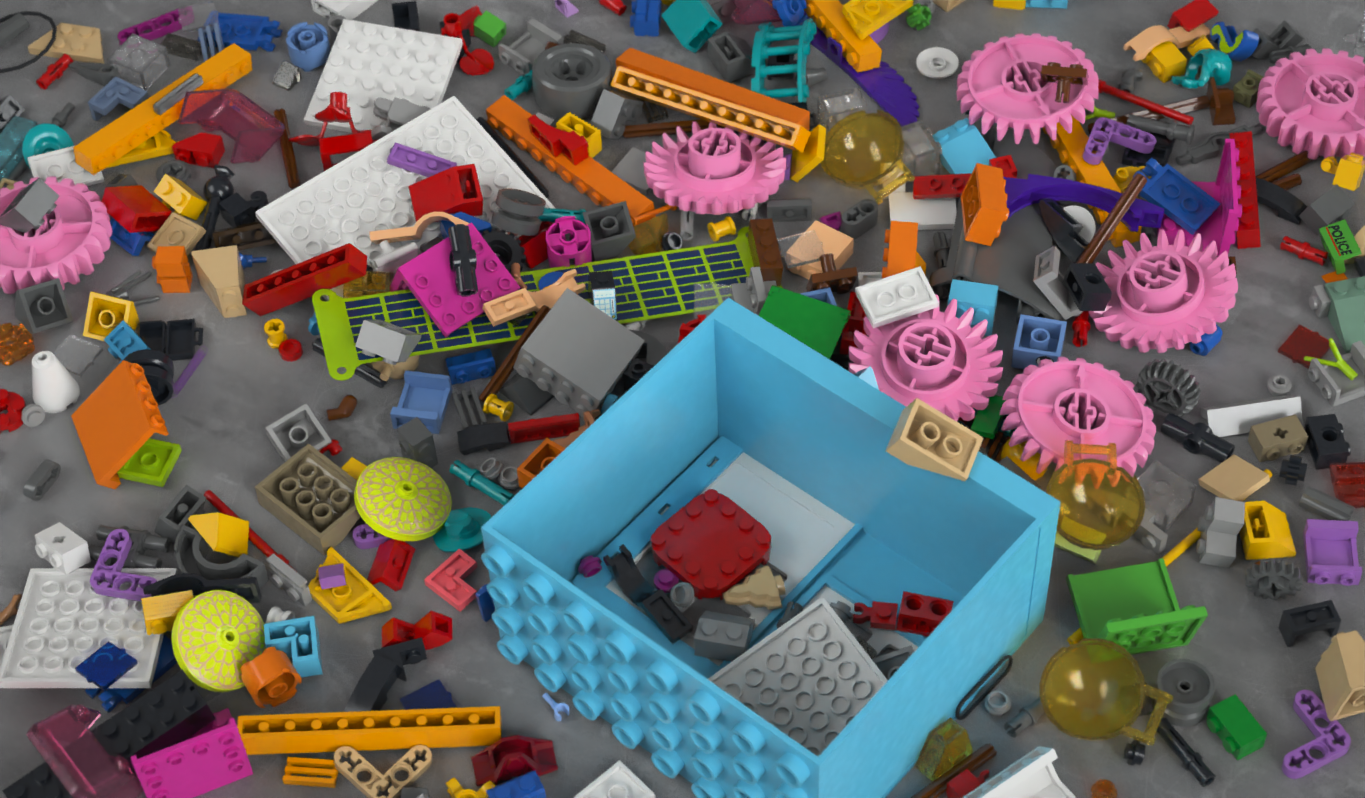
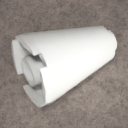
[32,351,80,413]

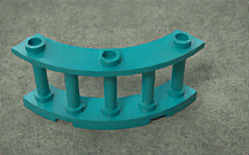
[751,18,817,102]

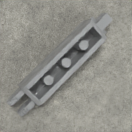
[373,97,430,130]

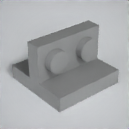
[730,267,777,316]

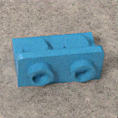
[104,320,151,364]

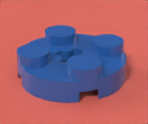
[772,0,807,27]

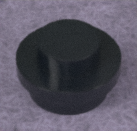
[661,232,683,251]
[1124,739,1145,766]

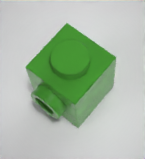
[473,10,506,48]

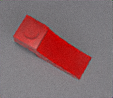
[527,114,589,166]
[839,292,867,354]

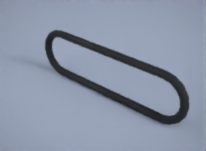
[955,655,1013,720]

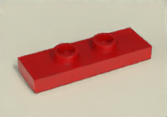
[913,173,972,199]
[508,413,580,444]

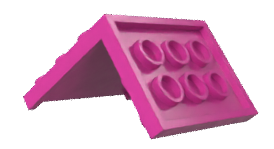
[1157,139,1242,256]
[388,222,520,338]
[131,708,253,798]

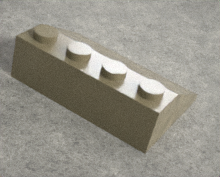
[255,443,361,556]

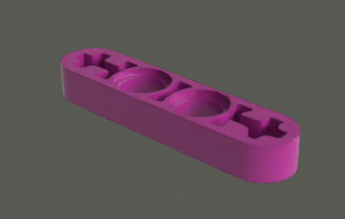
[117,7,195,49]

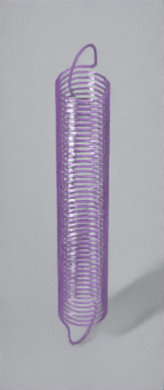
[173,346,207,398]

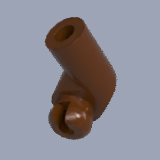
[327,395,357,421]

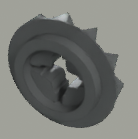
[156,160,191,183]

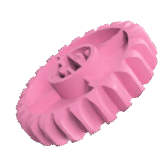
[1256,48,1365,160]
[0,176,112,295]

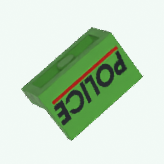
[1319,219,1361,275]

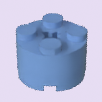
[286,22,331,72]

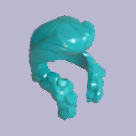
[1171,48,1232,89]

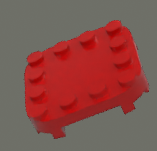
[651,489,771,600]

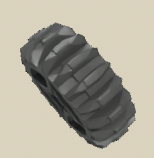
[1136,359,1201,417]

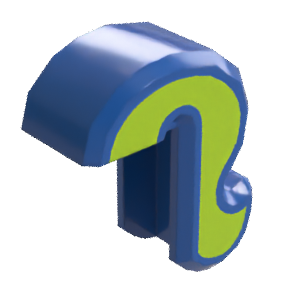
[1210,22,1259,62]

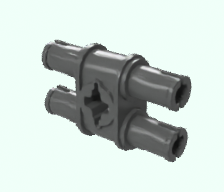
[88,524,171,569]

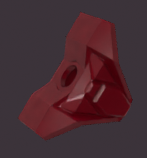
[471,735,558,786]

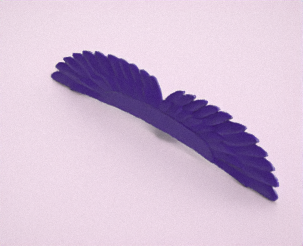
[753,0,919,132]

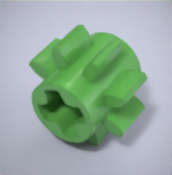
[906,3,932,31]

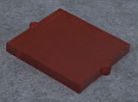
[1278,325,1330,369]

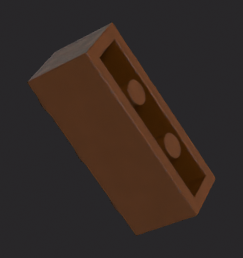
[748,218,783,286]

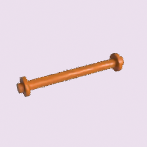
[630,205,678,226]

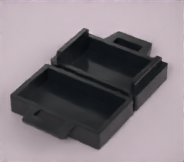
[1121,118,1176,167]
[136,319,203,361]

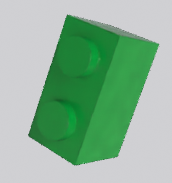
[1206,694,1267,761]

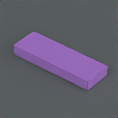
[387,142,457,177]

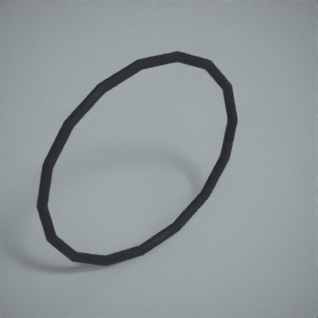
[0,11,57,73]

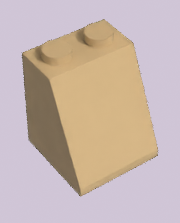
[191,245,247,318]
[1315,630,1365,721]

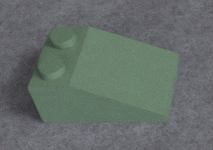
[1324,276,1365,353]

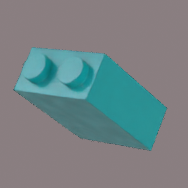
[661,0,723,53]

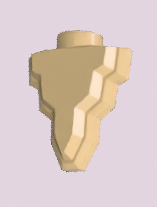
[723,565,785,610]

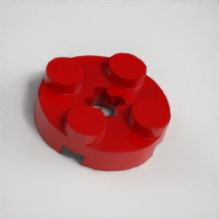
[0,389,26,434]

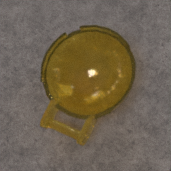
[821,110,915,205]
[1046,440,1145,550]
[1040,638,1174,746]

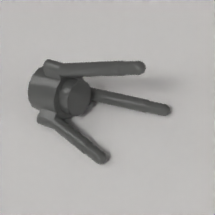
[106,270,160,305]

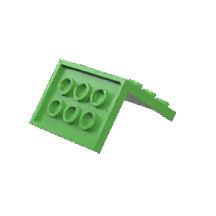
[1066,558,1208,662]

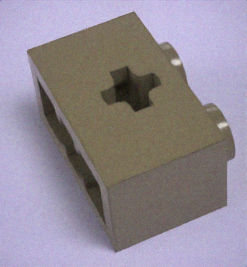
[1248,414,1308,462]

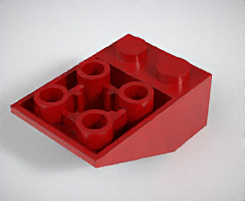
[409,164,483,222]

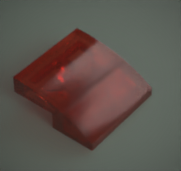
[1329,462,1365,508]

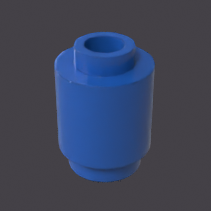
[1189,324,1223,356]

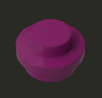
[578,555,602,578]
[654,569,679,593]

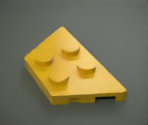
[842,0,914,40]
[106,130,179,168]
[308,547,392,624]

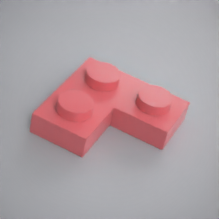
[424,549,477,612]

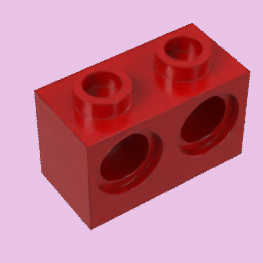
[896,591,953,636]

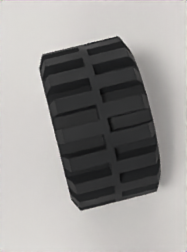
[482,228,526,274]

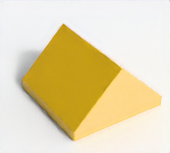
[83,291,140,341]
[188,512,249,557]

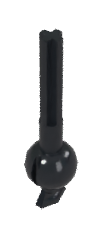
[195,165,235,251]

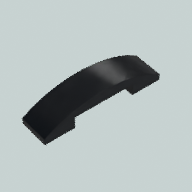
[1256,178,1307,225]

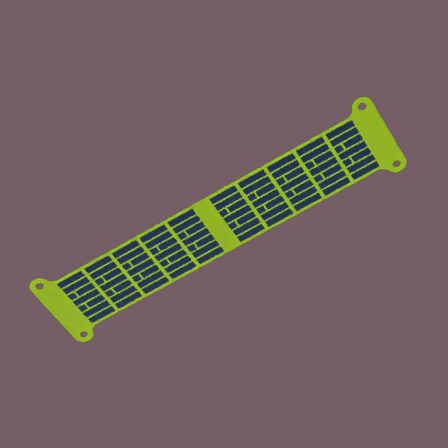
[312,226,783,381]

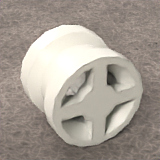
[266,606,295,623]

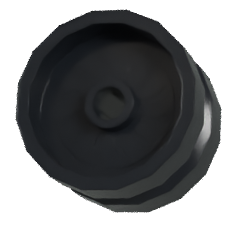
[124,349,174,406]

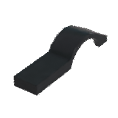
[603,544,693,644]
[143,573,261,603]

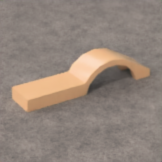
[1123,24,1211,61]
[370,211,470,244]
[482,269,586,327]

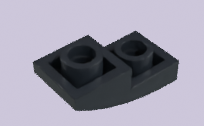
[457,422,511,456]

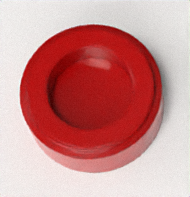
[279,339,303,362]

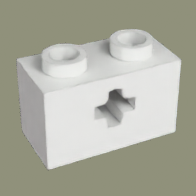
[35,522,91,574]

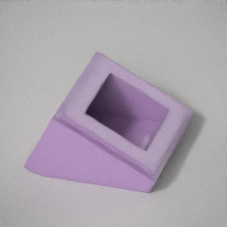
[555,0,579,18]

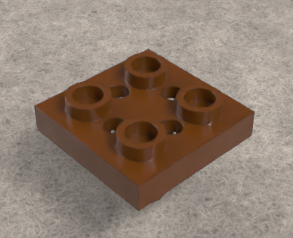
[1041,62,1089,103]
[806,253,858,294]

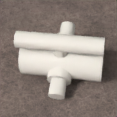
[369,240,418,280]

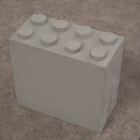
[513,288,645,417]

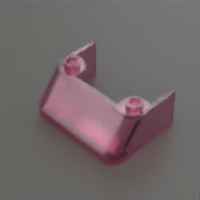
[178,89,285,164]
[26,704,144,798]

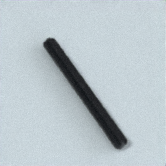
[476,117,549,198]

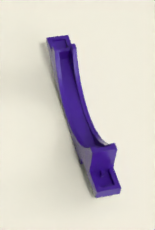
[1003,174,1164,232]

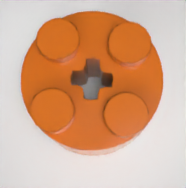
[240,647,302,708]

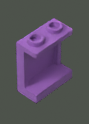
[1303,519,1362,586]

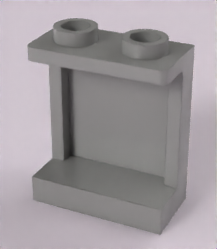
[498,18,564,75]
[1033,246,1083,320]
[1308,341,1365,407]

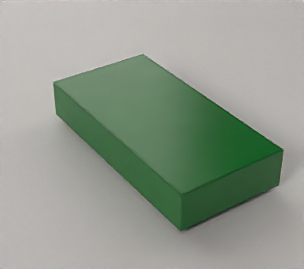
[970,395,1006,439]

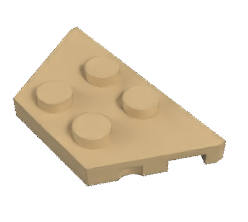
[28,23,104,63]

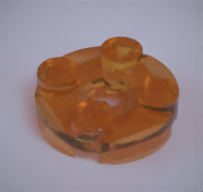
[0,323,35,366]

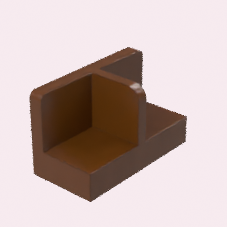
[1206,77,1236,125]

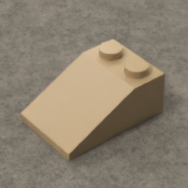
[886,398,983,481]

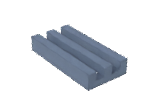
[198,23,224,62]

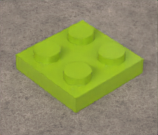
[117,438,182,487]

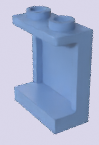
[390,371,452,434]

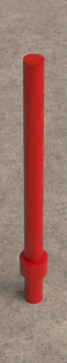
[1098,79,1193,125]
[204,490,299,574]

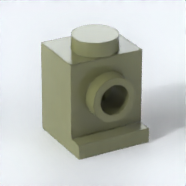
[1233,69,1264,108]

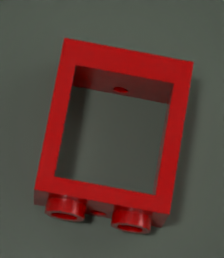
[319,131,377,171]

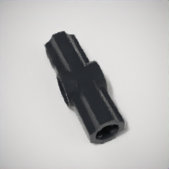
[448,224,478,297]
[1160,413,1235,463]

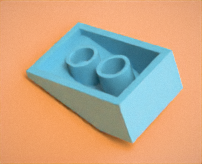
[929,118,996,174]

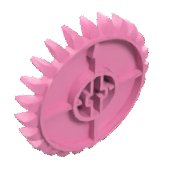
[956,33,1099,144]
[644,121,786,215]
[1088,229,1238,353]
[848,294,1003,422]
[1000,357,1156,489]

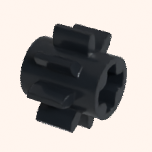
[1279,455,1307,486]

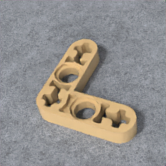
[334,745,432,798]

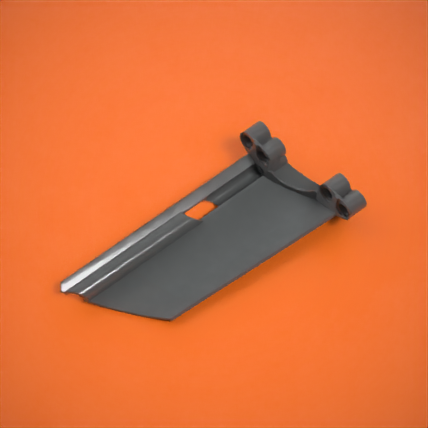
[929,117,1061,325]

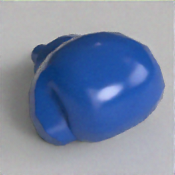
[239,253,267,269]

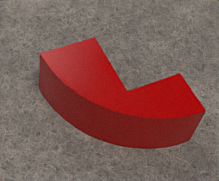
[382,610,453,650]

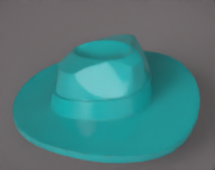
[22,124,74,168]
[433,507,492,553]

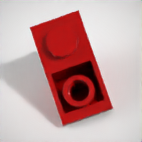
[172,132,225,168]

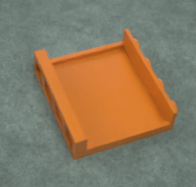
[71,360,169,490]

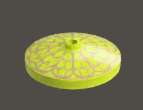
[354,457,452,541]
[172,590,266,692]

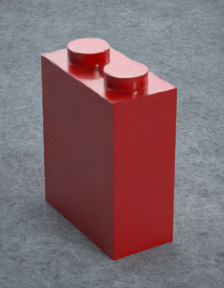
[102,185,171,233]

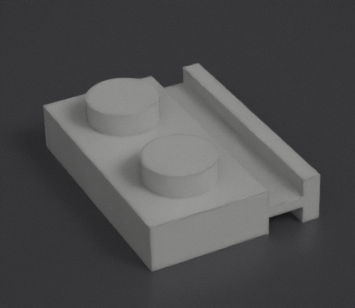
[266,553,312,606]

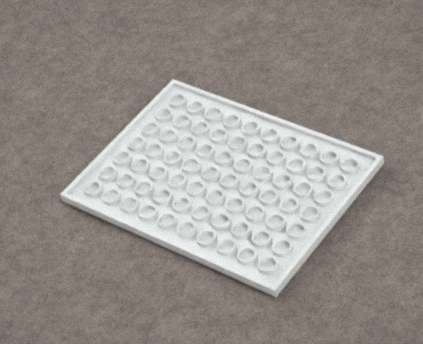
[255,96,556,301]

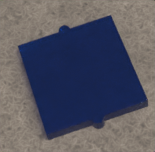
[75,641,138,691]
[399,679,457,710]

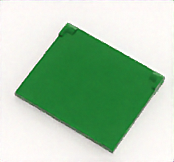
[759,285,851,360]

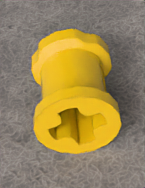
[707,216,736,242]
[264,319,288,349]
[483,393,514,422]

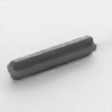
[153,73,203,115]

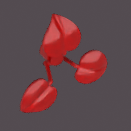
[441,5,494,76]
[289,92,372,147]

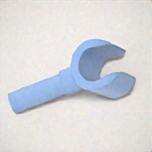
[542,693,569,721]

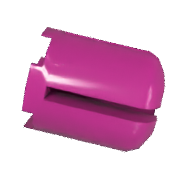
[546,216,592,268]

